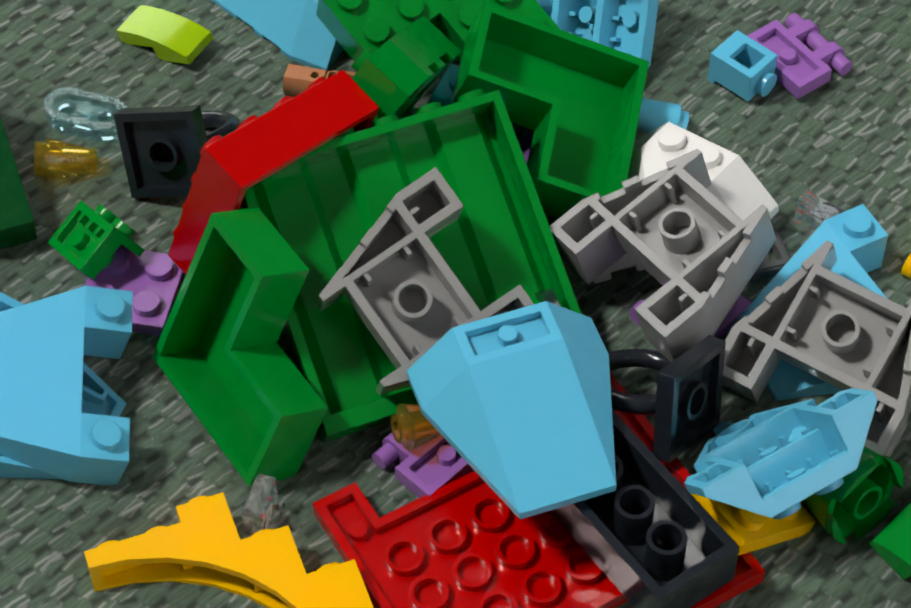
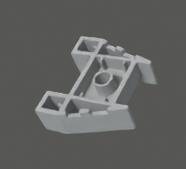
[549,149,776,362]
[316,167,534,395]
[722,241,911,457]

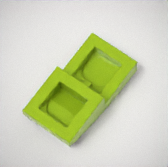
[116,5,214,64]

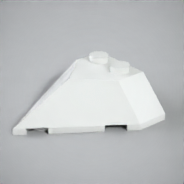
[594,122,779,284]

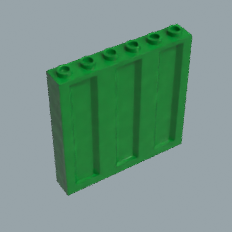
[240,89,581,443]

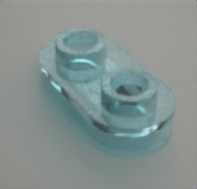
[44,87,126,140]

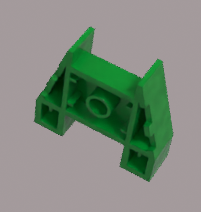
[351,16,462,128]

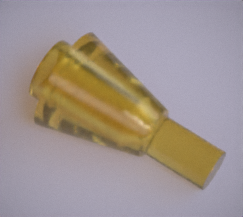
[391,404,441,451]

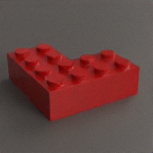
[168,70,379,274]

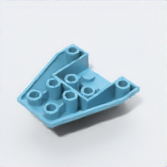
[407,301,616,519]

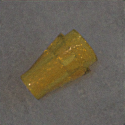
[34,137,97,181]

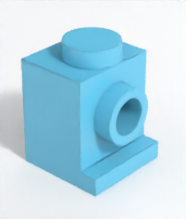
[707,30,778,102]

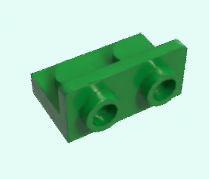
[47,200,145,280]

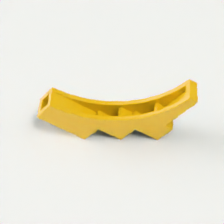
[84,492,374,608]

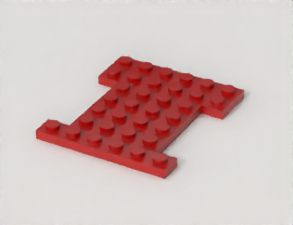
[312,372,765,608]

